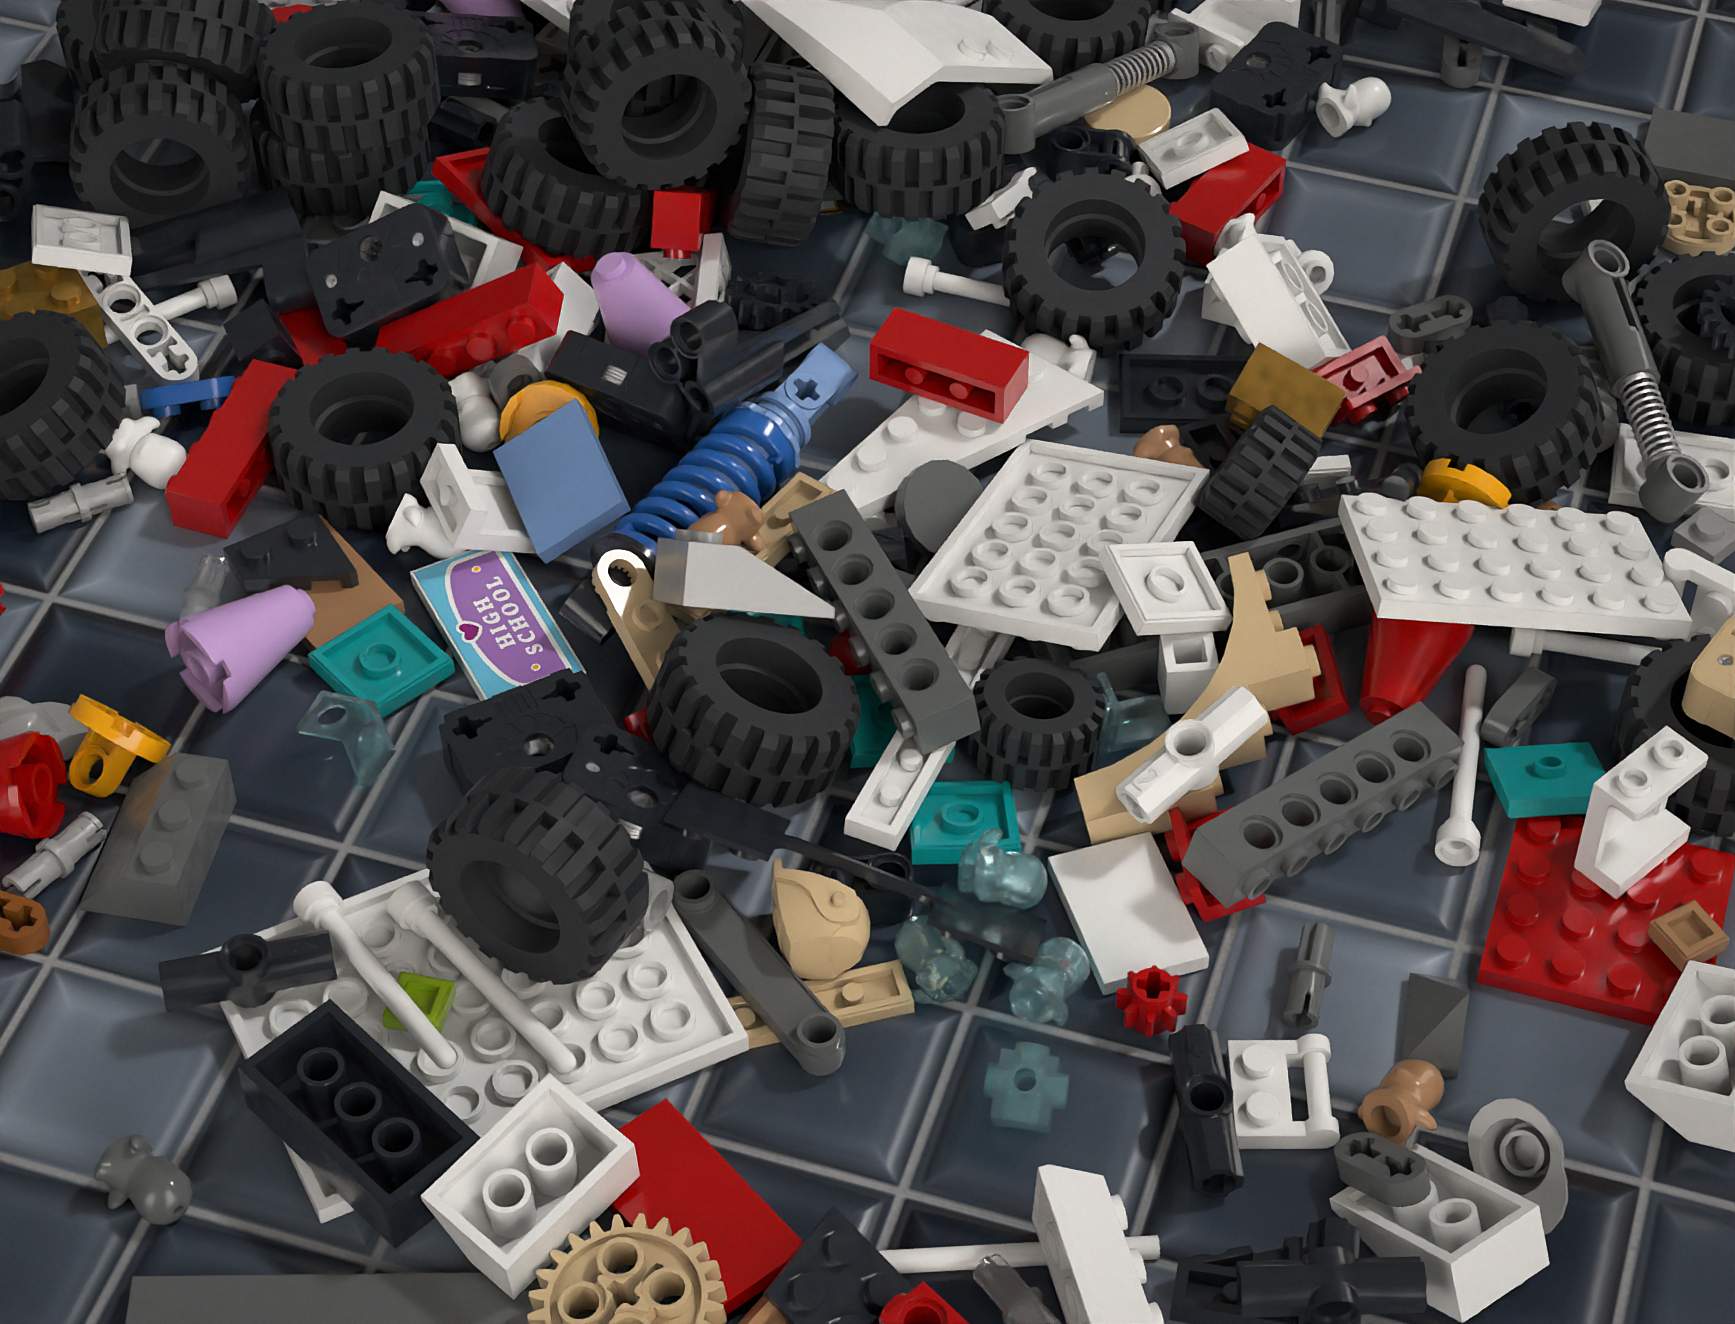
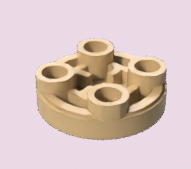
[1081,84,1171,150]
[1661,180,1735,257]

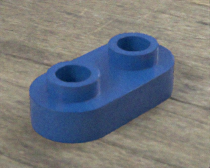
[138,376,235,418]

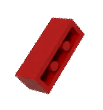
[1169,142,1287,267]
[869,307,1029,424]

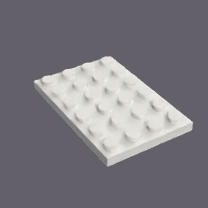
[908,438,1210,652]
[1338,493,1692,639]

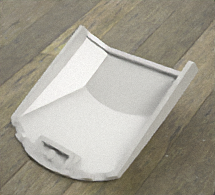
[741,0,1053,126]

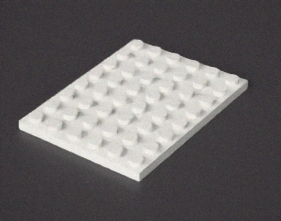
[202,824,749,1224]

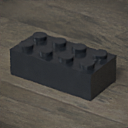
[237,999,481,1249]

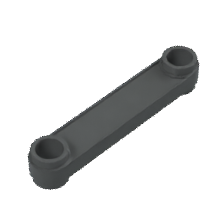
[671,870,846,1076]

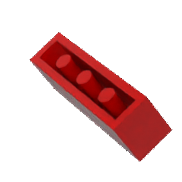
[375,262,564,379]
[165,359,297,539]

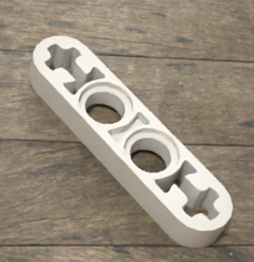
[77,269,199,387]

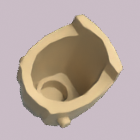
[771,858,870,980]

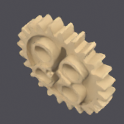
[527,1213,727,1324]

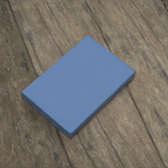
[493,398,631,564]

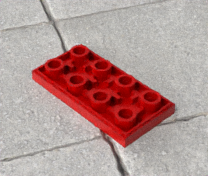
[607,1098,803,1315]

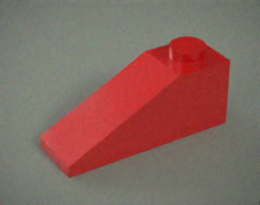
[651,186,719,259]

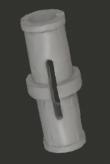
[27,472,134,534]
[2,812,107,899]

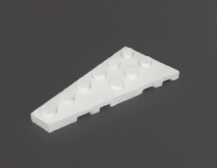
[819,329,1104,520]

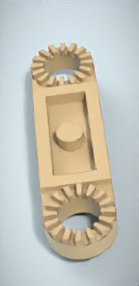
[592,550,680,691]

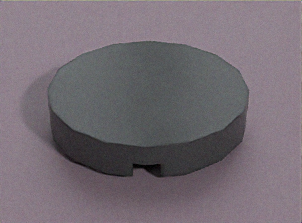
[894,460,984,559]

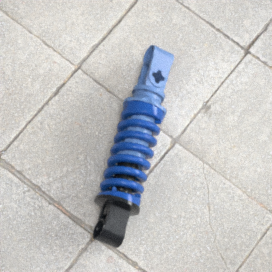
[559,342,859,647]

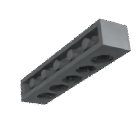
[786,489,981,755]
[1182,701,1465,909]

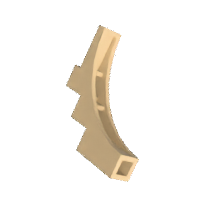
[1074,552,1321,846]

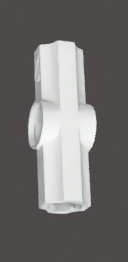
[1116,686,1268,824]

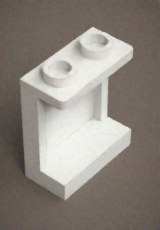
[1168,0,1301,73]
[420,443,536,553]
[1574,725,1708,899]

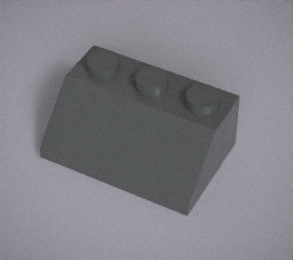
[80,752,237,926]

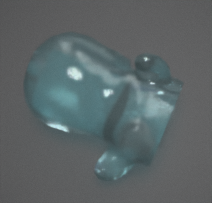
[958,828,1048,910]
[895,914,978,1004]
[1004,937,1090,1026]

